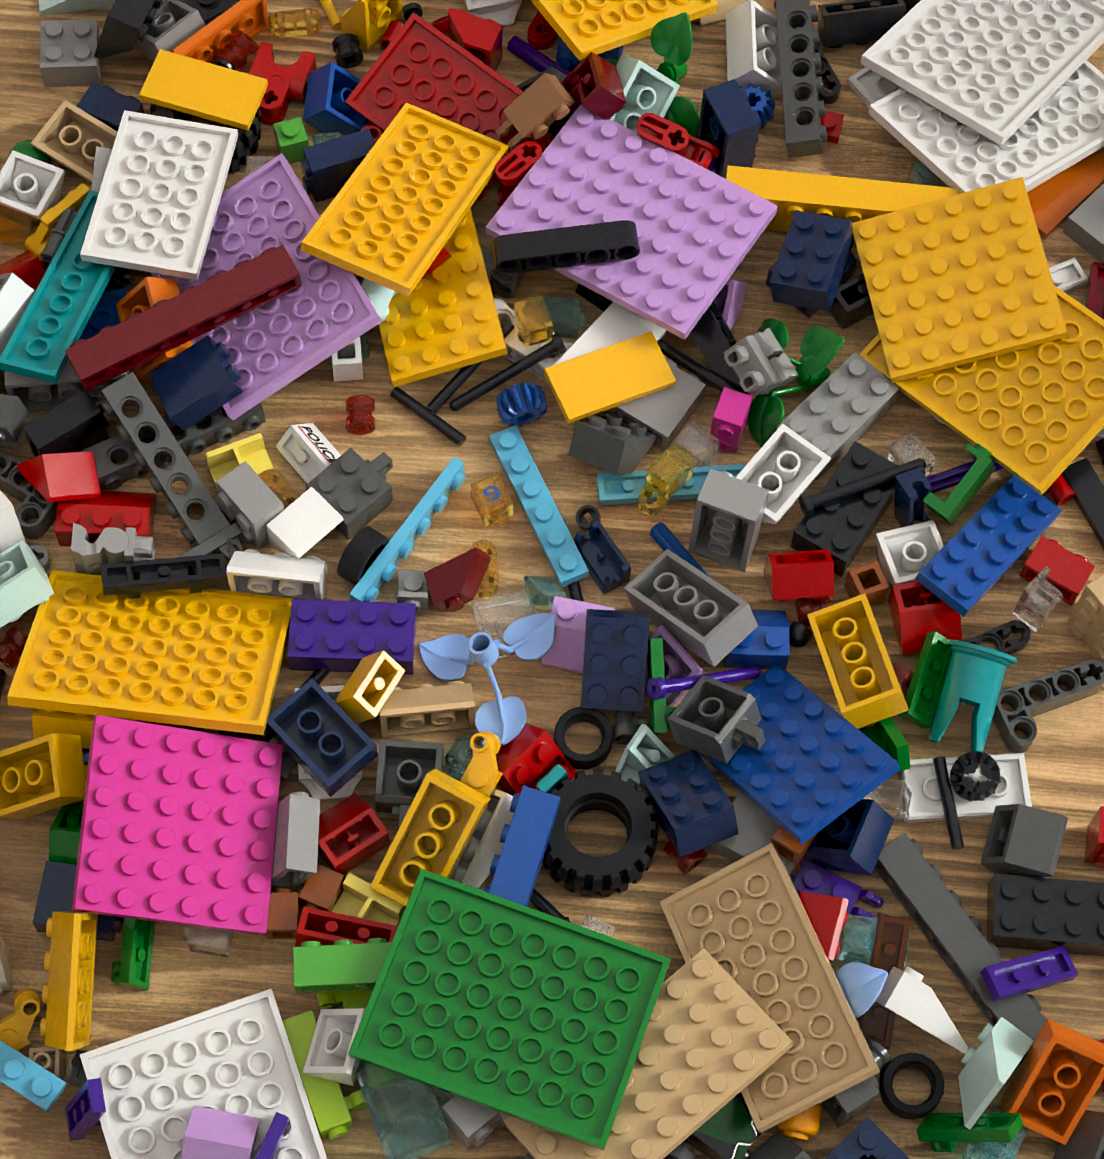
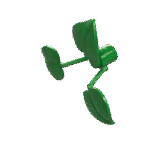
[604,12,699,139]
[748,318,845,447]

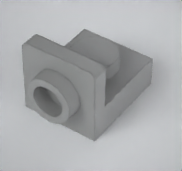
[397,570,429,612]

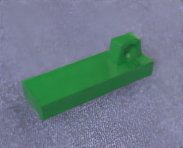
[898,631,952,729]
[647,638,677,735]
[111,918,155,991]
[916,1113,1023,1153]

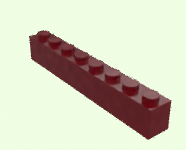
[65,245,302,392]

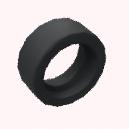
[337,526,389,586]
[554,706,613,770]
[879,1053,945,1120]

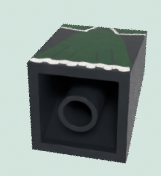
[684,1092,763,1159]

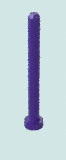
[647,666,761,700]

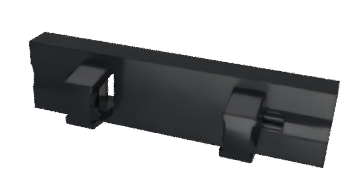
[100,553,228,599]

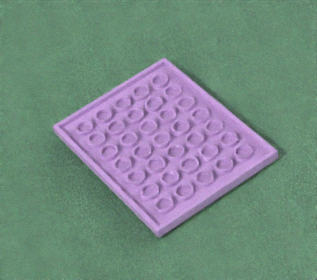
[485,104,778,340]
[150,153,383,421]

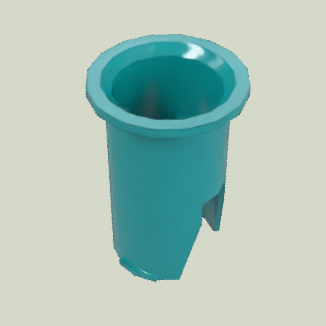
[926,639,1017,753]

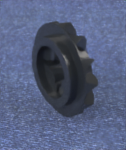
[950,751,1001,802]

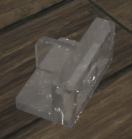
[1012,566,1063,632]

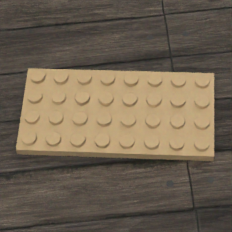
[660,843,880,1133]
[502,948,793,1159]

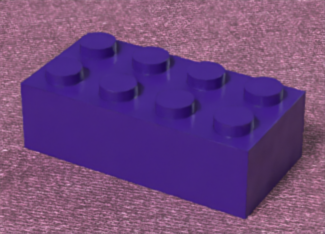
[288,599,417,675]

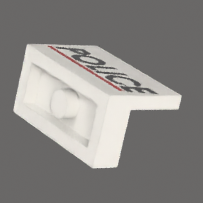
[275,423,341,484]

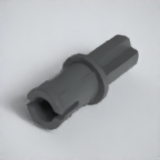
[40,208,77,263]

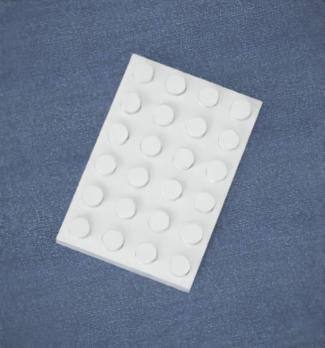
[80,110,238,280]

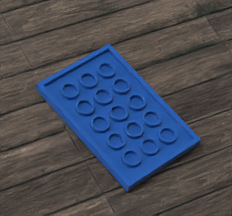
[698,665,900,845]

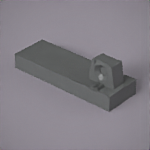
[179,523,244,562]

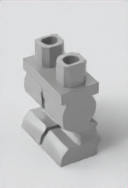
[723,328,799,398]
[71,523,156,575]

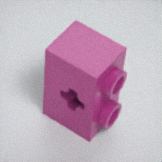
[708,387,752,453]

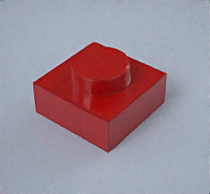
[821,111,844,144]

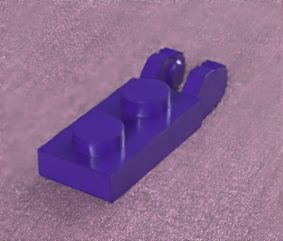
[793,859,884,926]

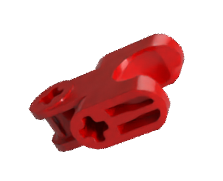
[249,42,316,125]
[636,113,720,170]
[495,132,554,207]

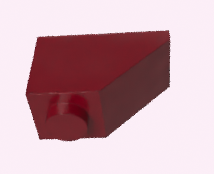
[424,547,491,612]

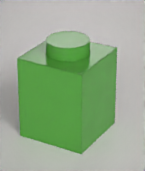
[273,117,309,164]

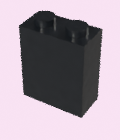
[23,390,109,457]

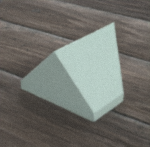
[615,724,676,788]

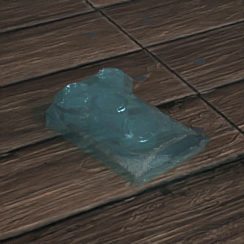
[355,1061,453,1159]

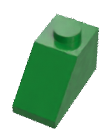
[49,802,84,865]

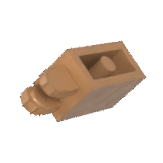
[496,73,575,152]

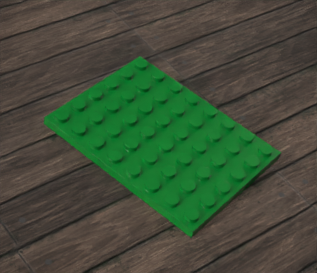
[348,868,671,1151]

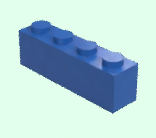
[483,786,561,907]

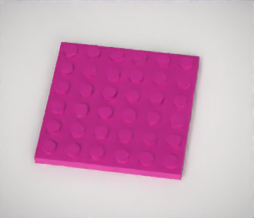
[72,715,283,936]

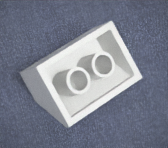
[725,0,782,95]
[735,424,831,524]
[226,549,328,600]

